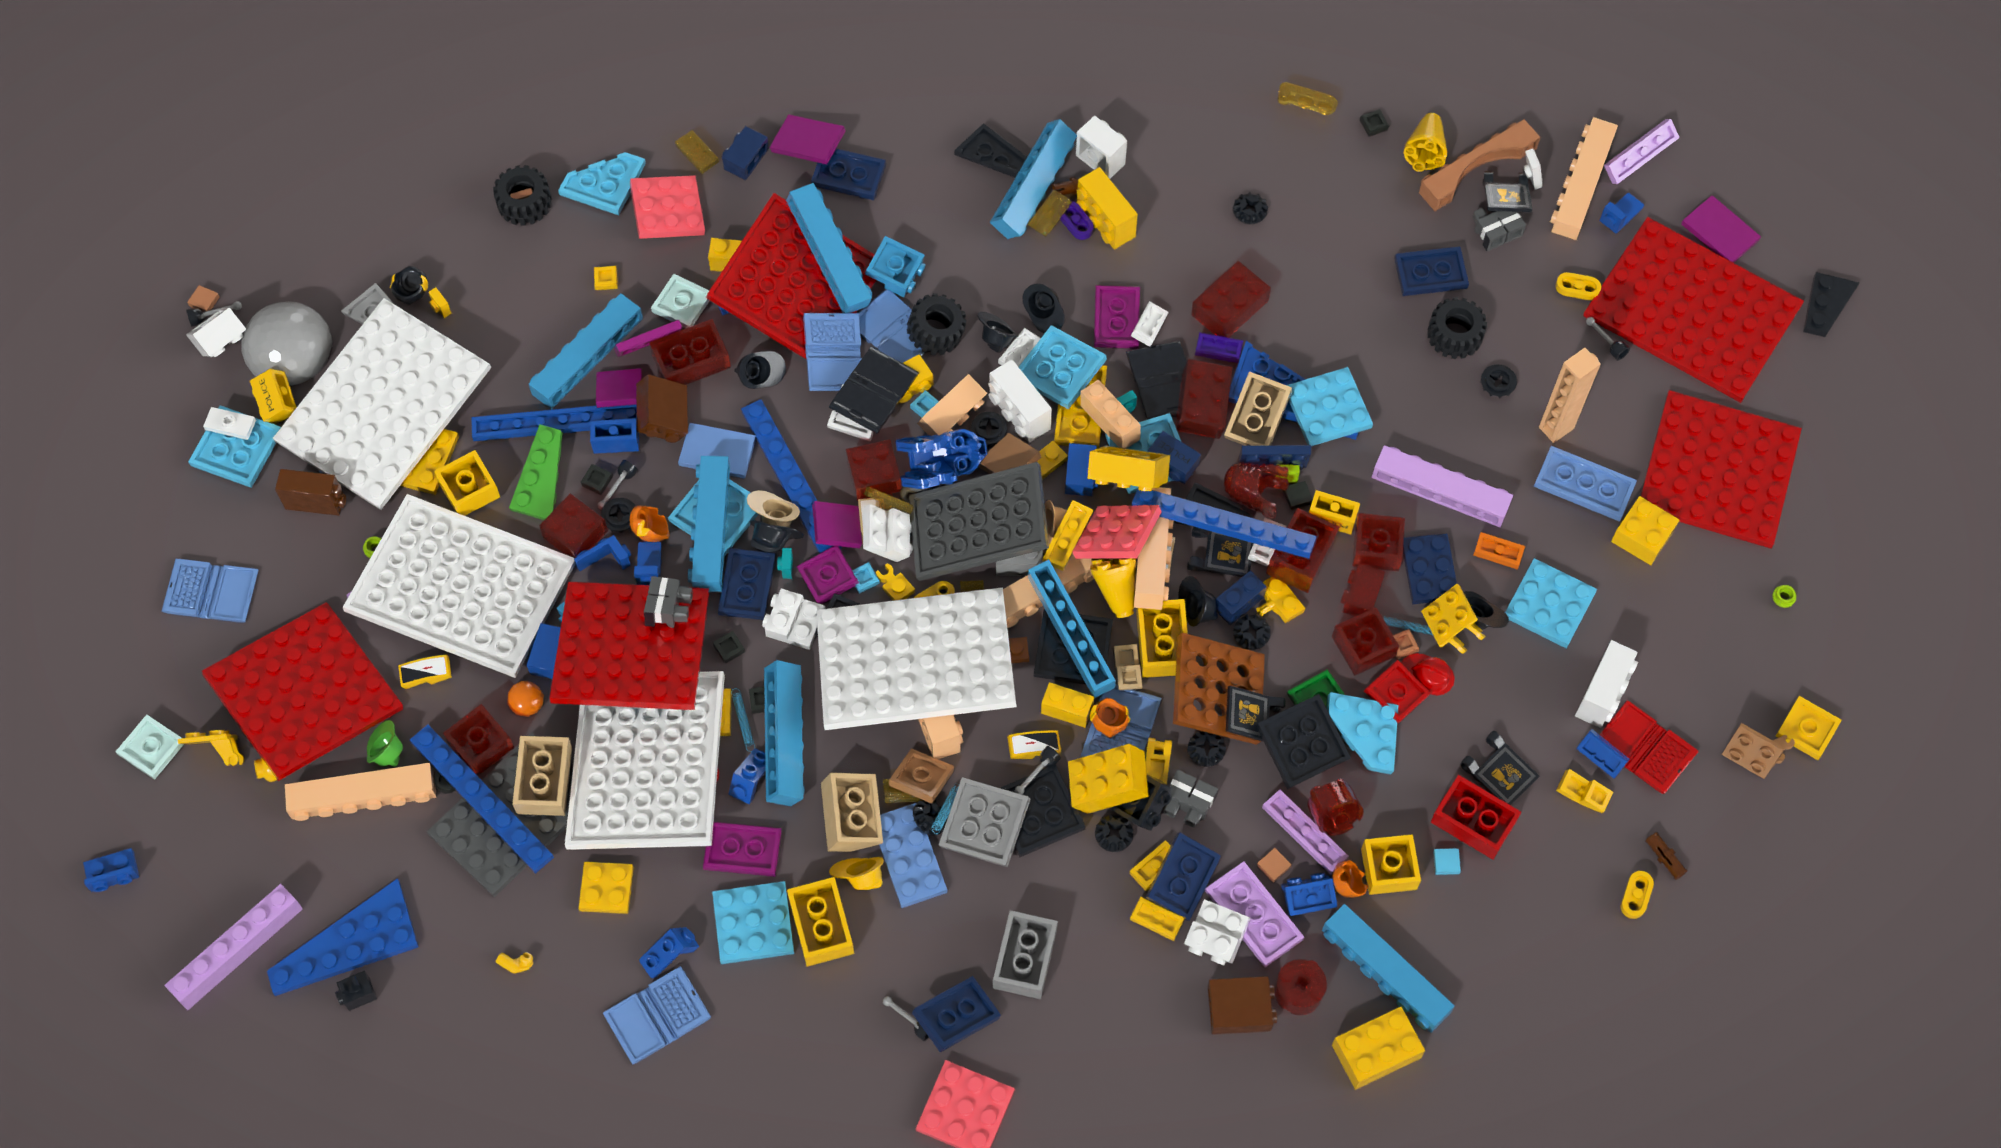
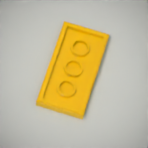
[1054,365,1107,449]

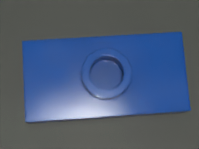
[1576,729,1630,779]

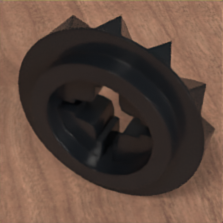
[1233,192,1268,224]
[1480,364,1517,399]
[971,412,1007,446]
[601,498,635,533]
[1233,614,1271,650]
[1188,731,1226,767]
[913,800,947,835]
[1095,814,1134,852]

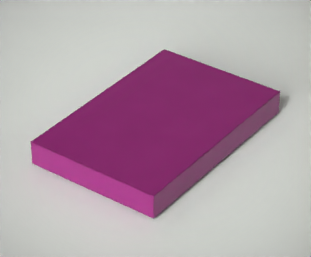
[769,114,846,164]
[1681,195,1761,263]
[1094,285,1140,349]
[614,320,682,357]
[703,822,782,877]

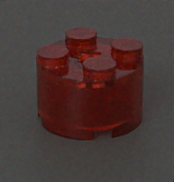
[1307,778,1364,836]
[1274,959,1327,1015]

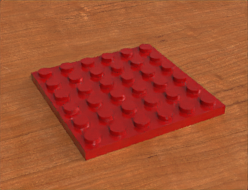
[706,193,876,359]
[1640,390,1802,549]
[550,582,709,710]
[202,602,403,781]

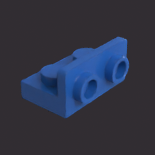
[83,848,140,892]
[1281,873,1337,916]

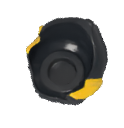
[390,266,428,305]

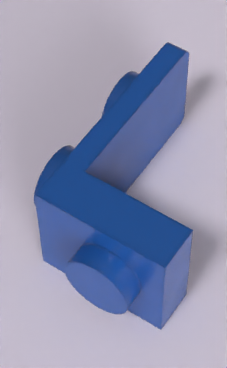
[1599,193,1644,234]
[574,535,631,571]
[634,542,662,585]
[728,749,766,804]
[639,927,699,978]

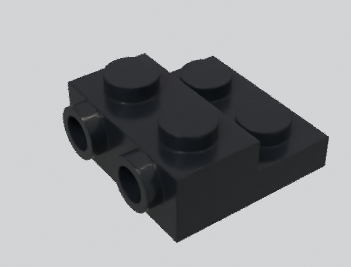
[1110,774,1173,831]

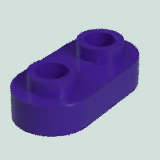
[1059,201,1093,240]

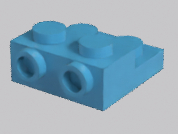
[865,236,926,297]

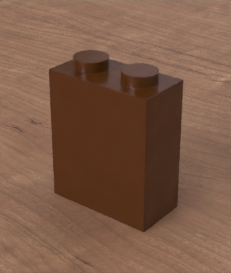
[636,374,688,443]
[275,469,346,516]
[1207,976,1277,1035]

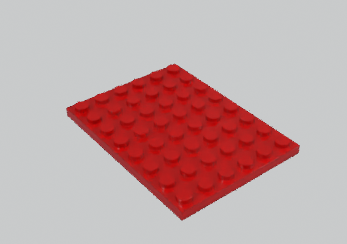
[1583,217,1804,403]

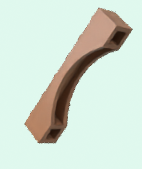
[1419,119,1540,211]

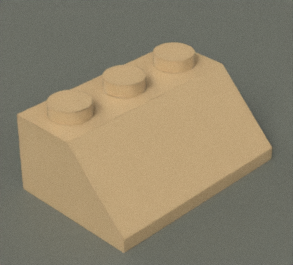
[821,773,883,852]

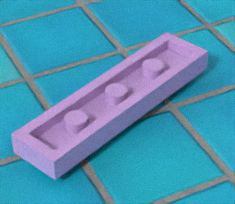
[1604,119,1679,184]
[1262,790,1349,875]

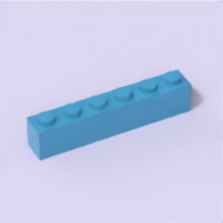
[990,119,1077,239]
[786,183,872,313]
[529,293,643,410]
[688,456,730,592]
[1028,560,1116,698]
[764,660,805,806]
[1322,904,1454,1033]

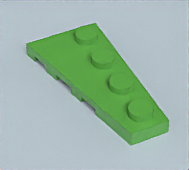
[509,424,563,523]

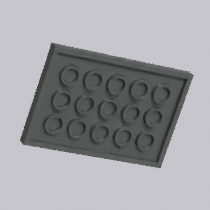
[909,462,1049,581]
[427,732,573,897]

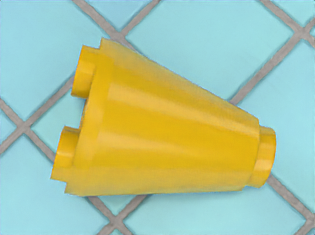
[1403,113,1447,172]
[1090,558,1136,618]

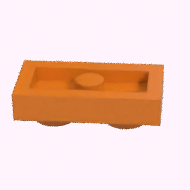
[1473,532,1525,570]

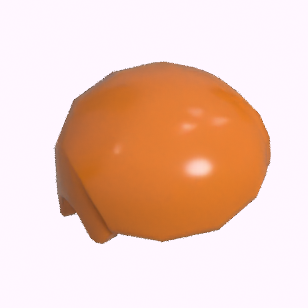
[507,681,544,717]
[1333,860,1368,898]

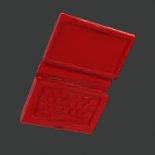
[1599,700,1699,794]

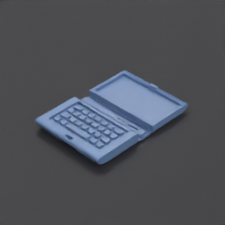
[858,289,925,363]
[803,313,862,391]
[162,559,259,623]
[1080,684,1162,757]
[603,966,711,1064]

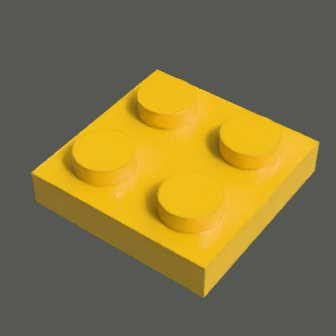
[1776,696,1842,760]
[579,862,634,914]

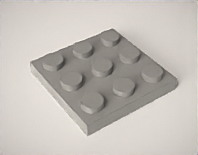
[939,777,1031,867]

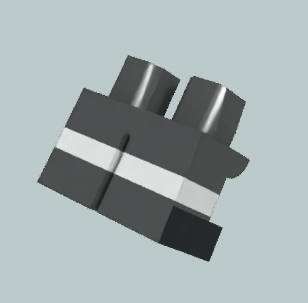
[1473,208,1526,252]
[644,576,693,628]
[1163,770,1218,828]

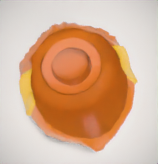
[630,505,670,542]
[1090,698,1130,738]

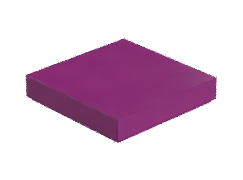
[596,368,642,408]
[812,501,862,548]
[796,546,859,604]

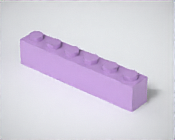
[1372,445,1513,527]
[164,884,303,1010]

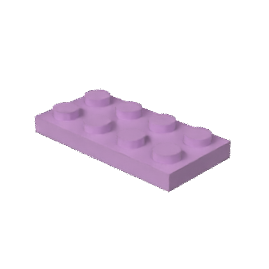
[1205,861,1304,967]

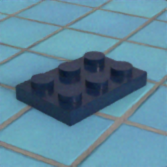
[811,149,886,200]
[1394,246,1469,296]
[1238,445,1311,471]
[1401,534,1457,605]
[718,548,776,620]
[1145,832,1221,921]
[912,976,1001,1053]

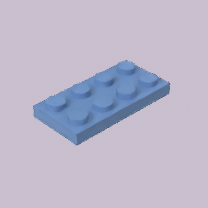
[1534,446,1637,522]
[879,803,947,908]

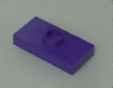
[1195,332,1243,363]

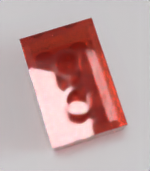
[1191,261,1271,338]
[649,319,731,385]
[1176,359,1232,439]
[1266,508,1340,593]

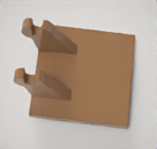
[1722,723,1795,779]

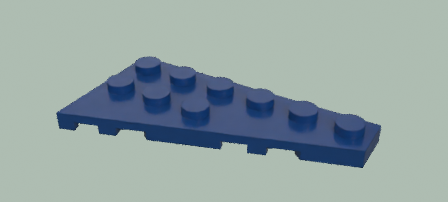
[1226,341,1358,440]
[267,878,419,996]

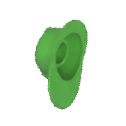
[367,720,403,767]

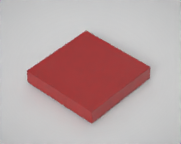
[1364,660,1431,725]

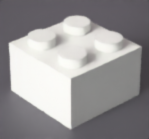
[1076,116,1127,179]
[186,308,246,357]

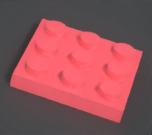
[630,175,705,239]
[1072,505,1161,559]
[916,1060,1015,1148]

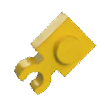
[876,563,915,601]

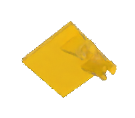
[1421,584,1486,654]
[178,730,245,766]

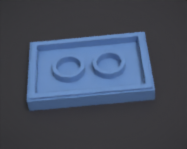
[678,423,756,479]

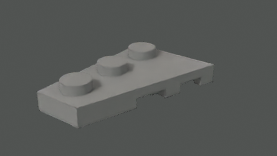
[341,283,395,325]

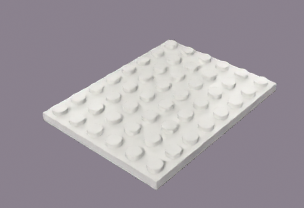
[273,298,491,510]
[343,494,575,678]
[816,587,1016,730]
[565,671,725,850]

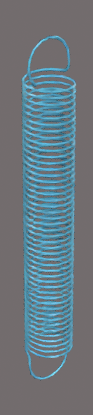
[1376,616,1434,636]
[731,688,755,752]
[932,783,959,834]

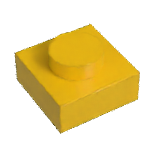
[429,287,452,318]

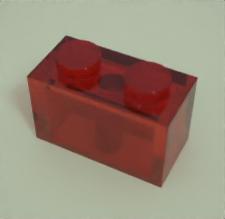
[1340,563,1385,621]

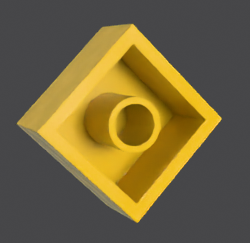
[434,450,500,516]
[1611,496,1680,565]
[1361,834,1421,895]

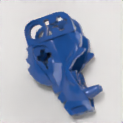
[895,429,987,489]

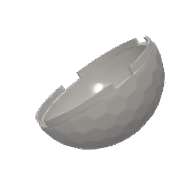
[241,302,333,386]

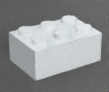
[988,359,1052,443]
[1575,640,1638,728]

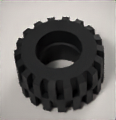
[493,165,552,226]
[907,293,966,355]
[1427,297,1487,359]

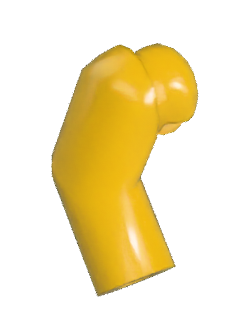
[496,952,533,974]

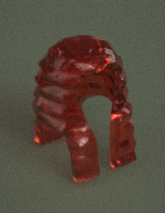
[1224,462,1289,519]

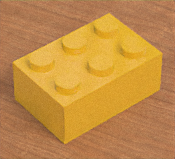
[1076,167,1138,250]
[1087,446,1170,491]
[1136,599,1188,678]
[1068,744,1149,814]
[787,877,854,967]
[1332,1007,1425,1090]

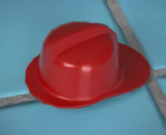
[1401,653,1455,696]

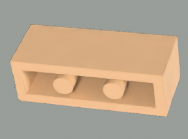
[917,374,987,435]
[1081,379,1141,449]

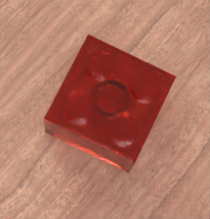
[846,439,902,501]
[539,493,608,558]
[1352,513,1405,571]
[1332,607,1399,676]
[443,704,514,776]

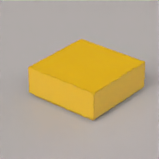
[594,266,618,290]

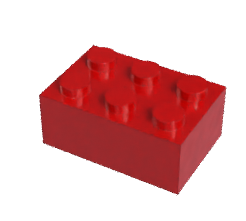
[1431,775,1522,860]

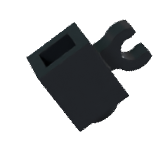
[335,971,377,1011]

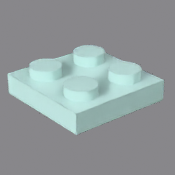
[651,274,710,330]
[115,715,184,780]

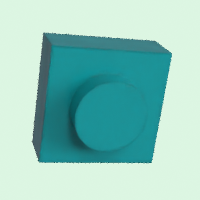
[1116,390,1137,413]
[777,548,793,579]

